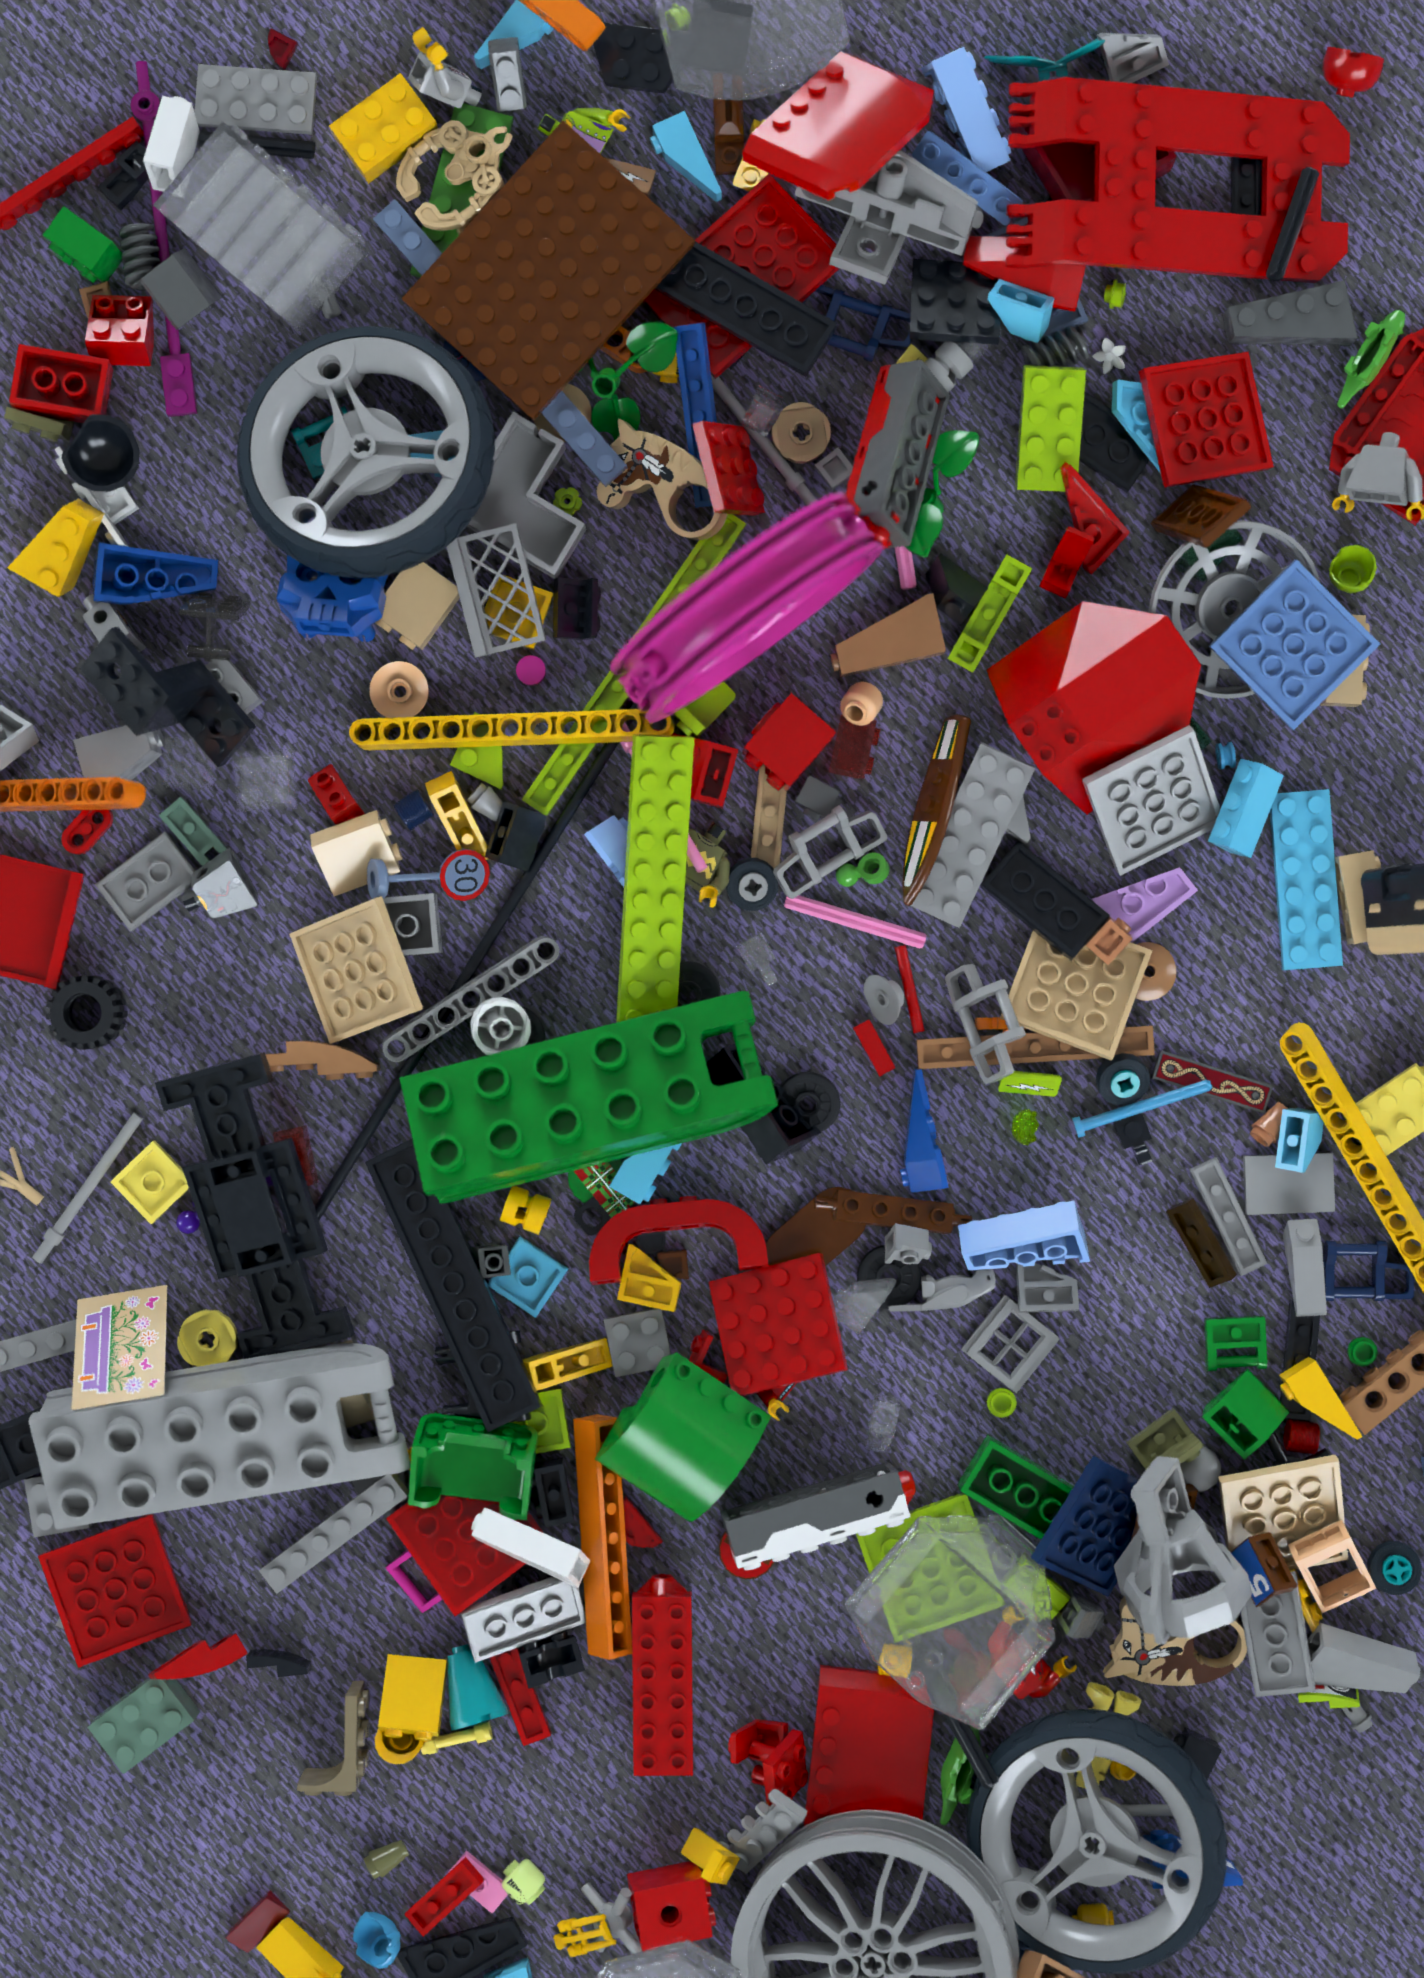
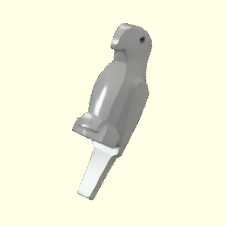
[889,1269,996,1312]

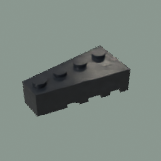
[706,1044,821,1165]

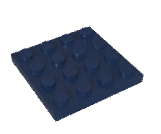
[1030,1455,1139,1597]

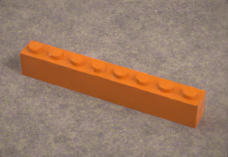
[573,1414,632,1660]

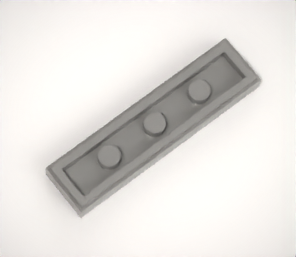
[1189,1157,1267,1276]

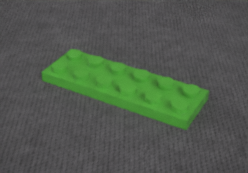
[410,103,514,278]

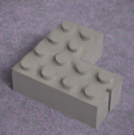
[467,412,587,579]

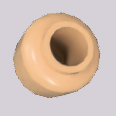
[840,682,883,726]

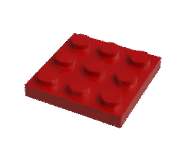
[692,421,765,516]

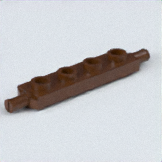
[814,1190,973,1234]

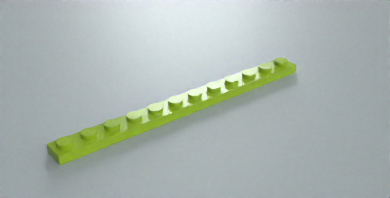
[522,514,746,816]

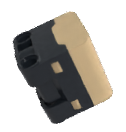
[1361,863,1424,955]

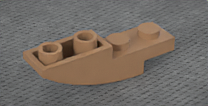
[266,1041,380,1080]

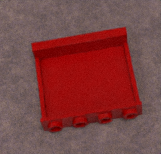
[0,854,85,989]

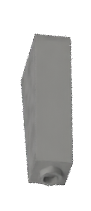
[1308,1623,1420,1693]

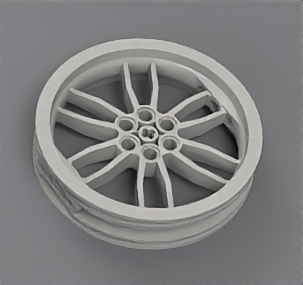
[731,1810,1020,1978]

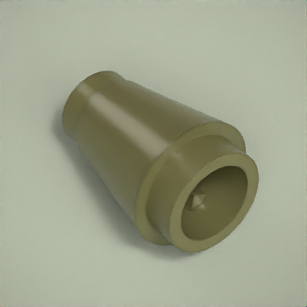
[363,1839,410,1879]

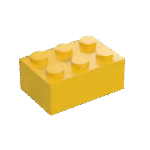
[329,73,438,184]

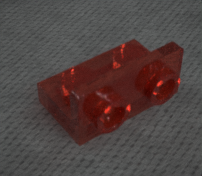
[828,715,881,780]

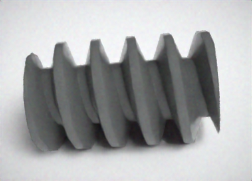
[119,223,161,291]
[1022,325,1089,367]

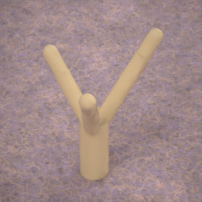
[0,1147,44,1206]

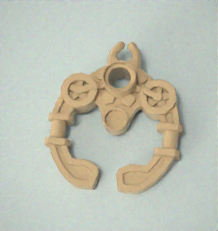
[396,120,513,231]

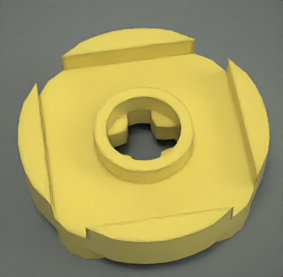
[177,1309,238,1367]

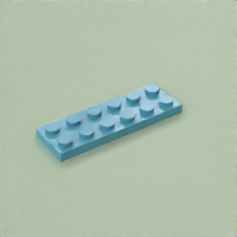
[1270,789,1343,970]

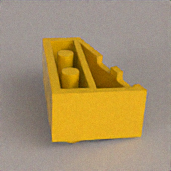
[7,498,104,598]

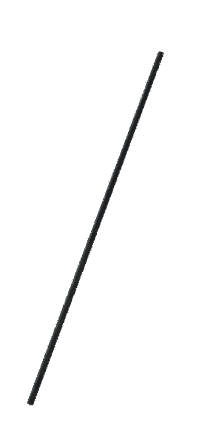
[314,700,639,1220]

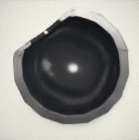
[61,414,140,492]

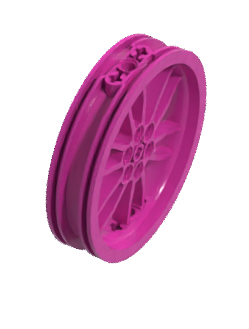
[610,492,883,723]

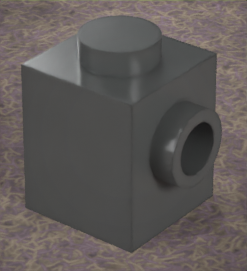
[794,775,842,821]

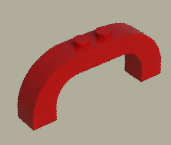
[589,1196,769,1285]

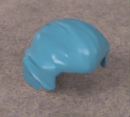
[352,1911,401,1969]

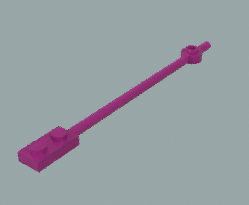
[130,61,198,417]

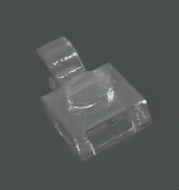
[736,933,778,987]

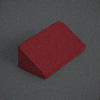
[225,1891,290,1953]

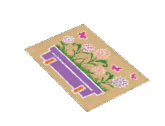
[71,1285,167,1411]

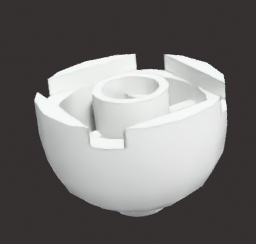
[470,997,531,1055]

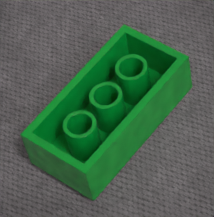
[957,1434,1074,1539]

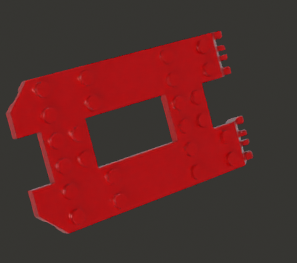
[1006,77,1350,283]

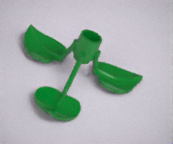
[579,322,678,441]
[904,430,980,558]

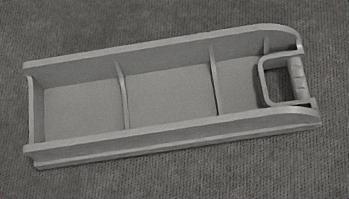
[28,1343,411,1529]

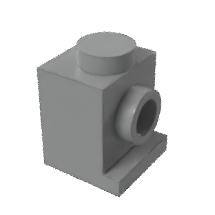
[885,1223,932,1264]

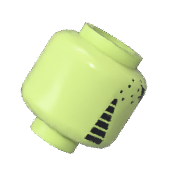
[502,1859,545,1905]

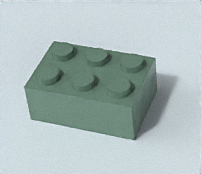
[87,1677,200,1774]

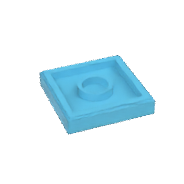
[488,1236,569,1318]

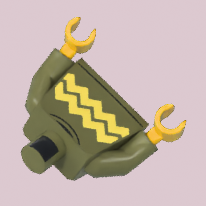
[685,822,730,908]

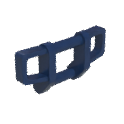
[802,285,913,362]
[1323,1241,1414,1301]

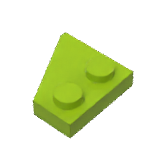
[450,712,504,790]

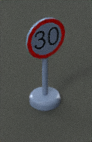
[367,849,490,901]

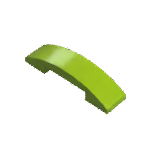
[947,554,1032,673]

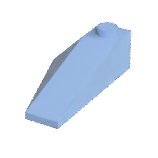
[584,815,628,887]

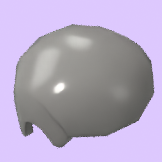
[1180,1446,1221,1492]

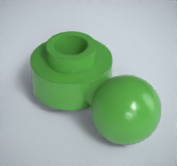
[835,853,890,887]

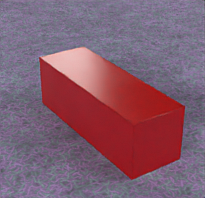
[853,1019,896,1077]

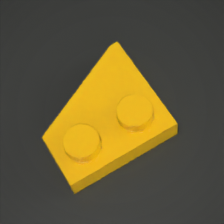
[617,1244,682,1312]

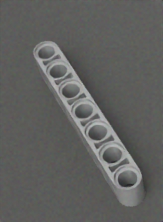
[382,936,559,1062]

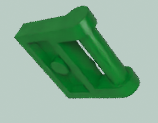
[1204,1316,1267,1372]

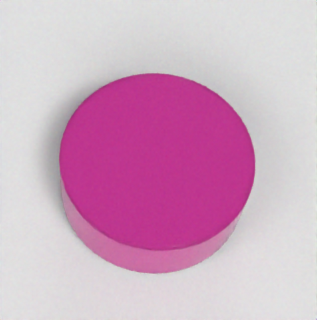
[516,655,546,686]

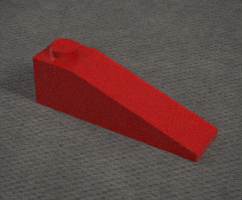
[963,236,1086,312]

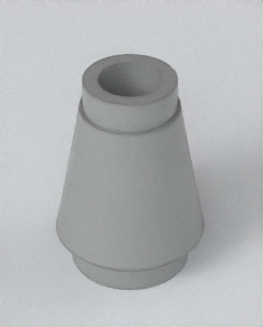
[467,782,503,822]

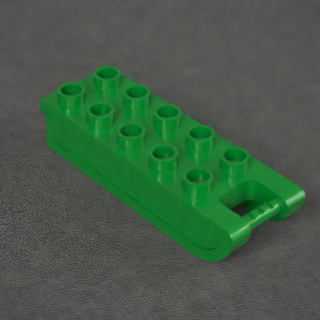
[400,991,778,1204]

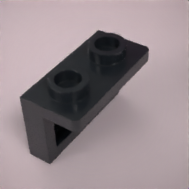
[553,577,601,640]

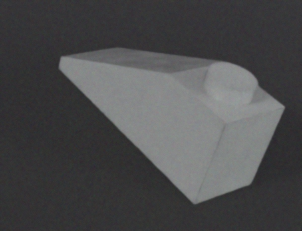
[1283,1219,1327,1317]

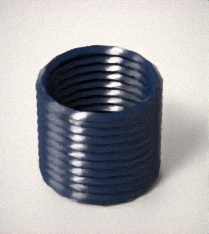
[393,789,434,831]

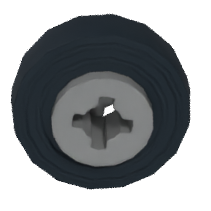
[726,858,779,911]

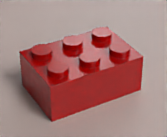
[9,344,113,423]

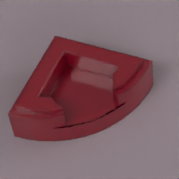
[268,28,298,70]

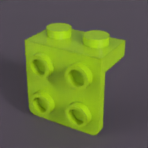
[672,682,736,739]

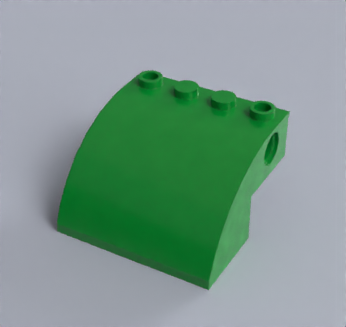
[595,1352,772,1522]

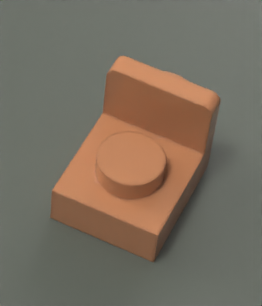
[1086,917,1133,965]

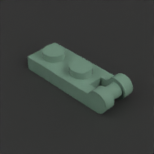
[159,796,228,866]

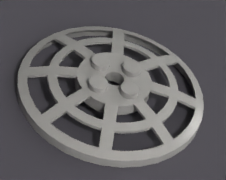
[1149,520,1320,699]

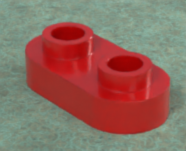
[61,809,113,855]

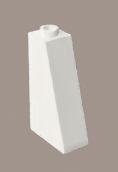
[471,1507,591,1588]

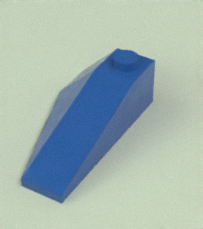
[900,1069,949,1193]

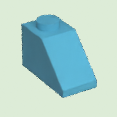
[988,279,1055,343]
[1275,1108,1324,1173]

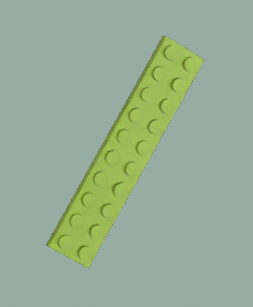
[616,735,694,1022]

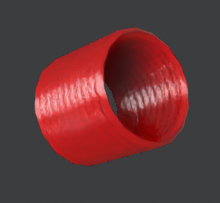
[1283,1419,1320,1455]

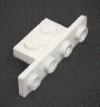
[54,446,139,547]

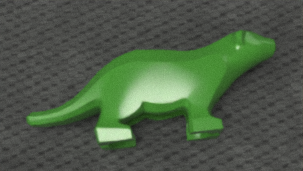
[1337,310,1405,409]
[940,1708,988,1826]

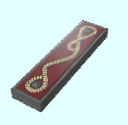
[1151,1050,1273,1114]

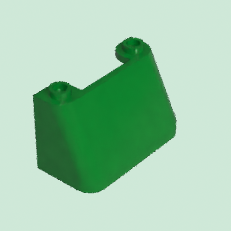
[408,1413,538,1521]

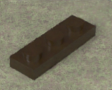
[1166,1198,1237,1288]

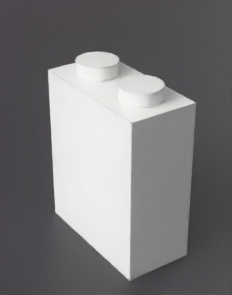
[143,96,200,196]

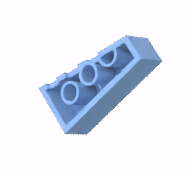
[958,1201,1090,1270]

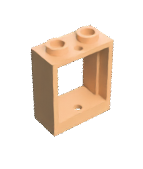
[1288,1520,1376,1613]

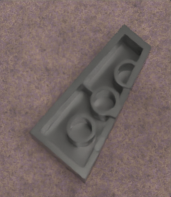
[1222,280,1358,346]

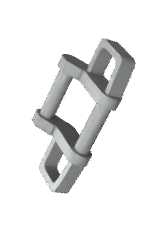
[773,805,888,899]
[945,964,1026,1084]

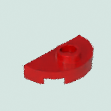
[623,1495,664,1548]

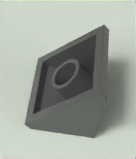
[139,248,222,330]

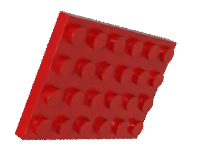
[643,174,840,379]

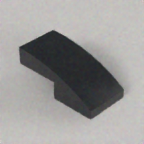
[98,141,149,210]
[246,1649,311,1677]

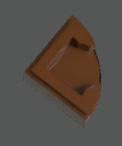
[657,1249,689,1279]

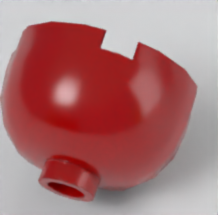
[1322,47,1384,98]

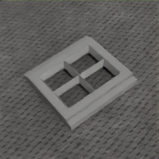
[961,1294,1060,1393]

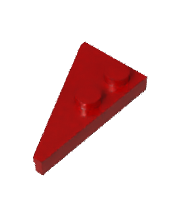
[1060,462,1130,575]

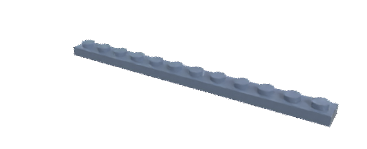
[373,199,628,487]

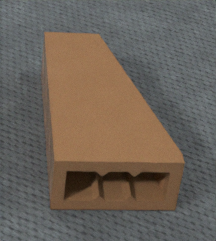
[830,593,946,677]

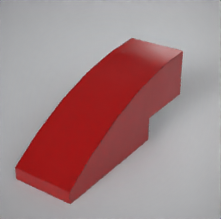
[148,1633,248,1679]

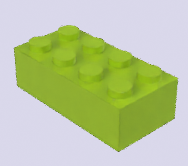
[1015,365,1086,492]

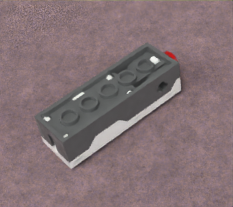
[720,1462,916,1570]

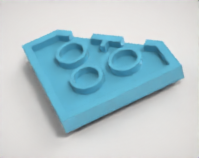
[1112,380,1161,474]

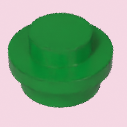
[1347,1337,1378,1367]

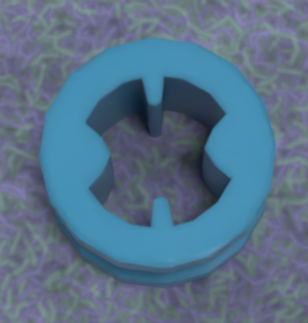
[1215,742,1236,770]

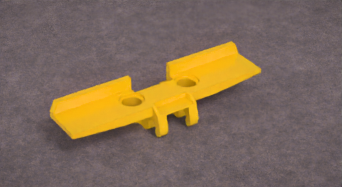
[256,1917,344,1978]

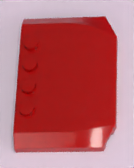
[742,51,934,201]
[1328,328,1424,526]
[803,1665,934,1827]

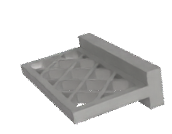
[447,523,546,658]

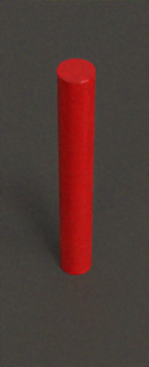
[894,945,925,1033]

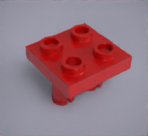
[749,1729,808,1806]

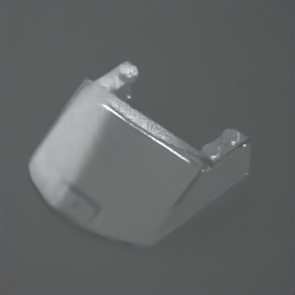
[650,0,850,100]

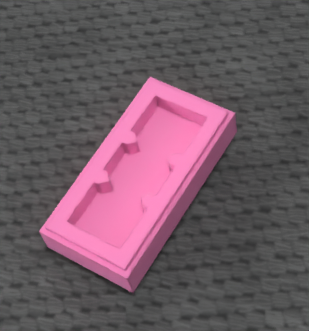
[448,1850,508,1913]

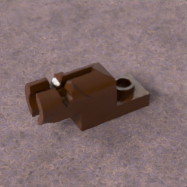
[713,73,744,175]

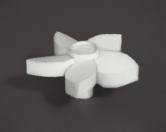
[1093,338,1126,374]

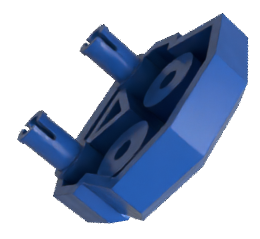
[276,555,388,642]

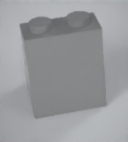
[73,725,165,780]

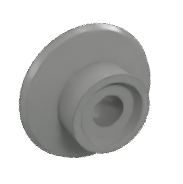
[863,975,904,1025]

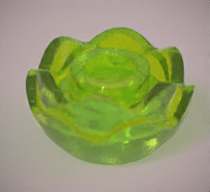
[1012,1108,1039,1146]

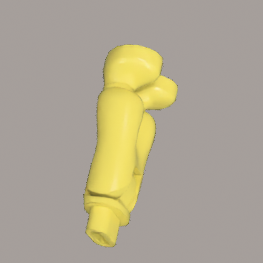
[1076,1682,1141,1789]

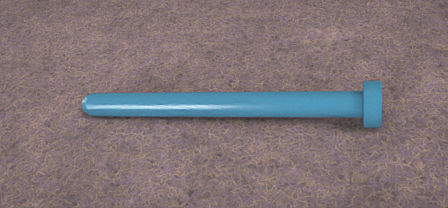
[1072,1080,1212,1138]

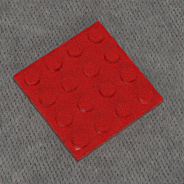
[1139,351,1274,488]
[709,1253,848,1396]
[386,1495,545,1617]
[38,1514,192,1668]

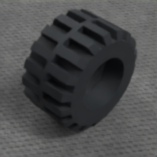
[46,975,128,1050]

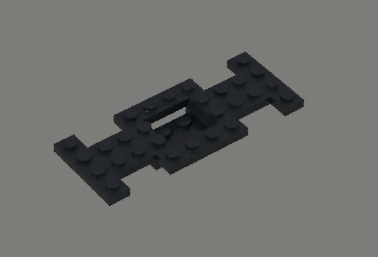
[155,1052,355,1359]

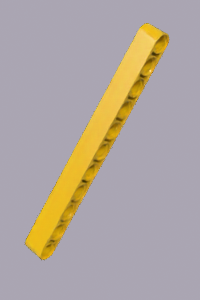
[349,709,674,750]
[1280,1022,1424,1293]

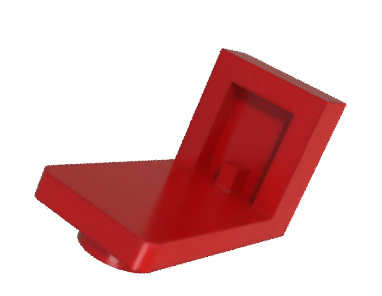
[1039,526,1095,599]
[308,764,365,825]
[728,1719,788,1764]

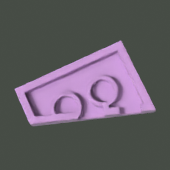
[1091,867,1198,943]

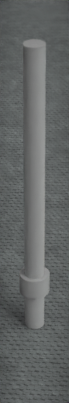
[711,375,818,506]
[32,1112,144,1264]

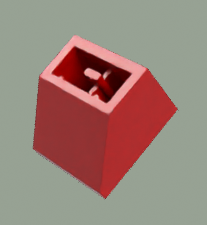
[85,295,154,366]

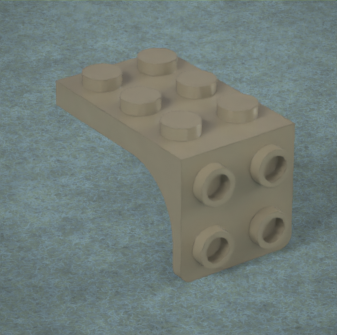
[297,1681,370,1796]

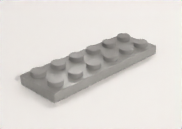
[910,742,1036,928]

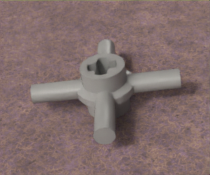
[581,1882,644,1959]

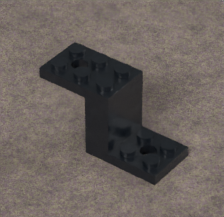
[79,627,256,767]

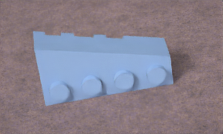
[921,46,1011,172]

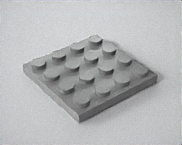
[1082,725,1220,876]

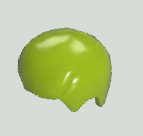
[1329,545,1377,594]

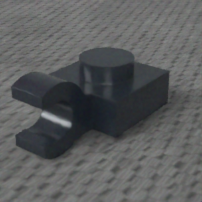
[1113,1113,1152,1165]

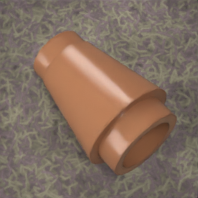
[1250,1102,1288,1147]

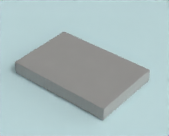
[95,831,196,932]
[1243,1152,1335,1215]

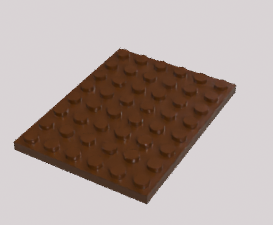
[401,121,696,421]

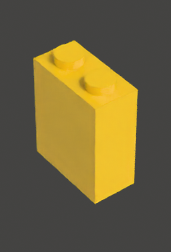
[378,1654,448,1741]

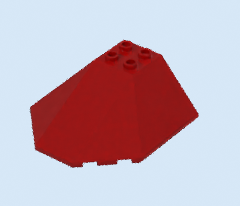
[986,601,1201,815]

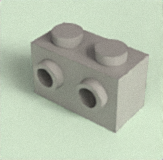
[205,652,263,715]

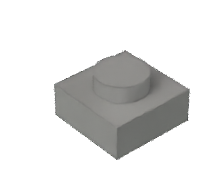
[814,447,853,490]

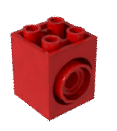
[742,693,836,791]
[627,1861,716,1952]

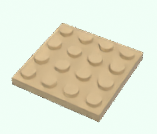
[289,896,423,1044]
[1000,930,1153,1061]
[1218,1454,1348,1570]

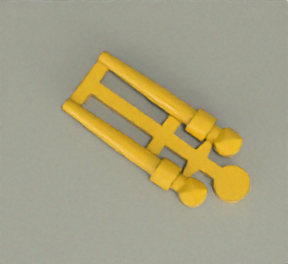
[553,1914,616,1957]

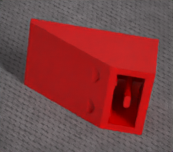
[653,729,739,809]

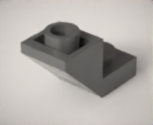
[471,1245,511,1278]

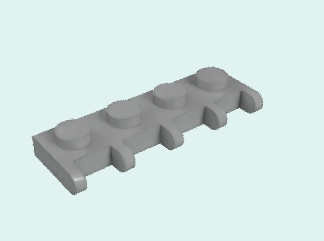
[719,1789,808,1874]

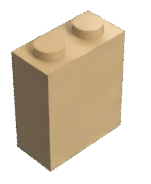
[375,562,460,650]
[310,810,403,897]

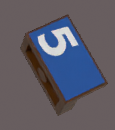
[1230,1532,1297,1607]

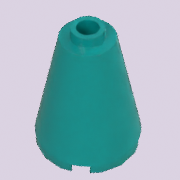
[447,1644,508,1731]

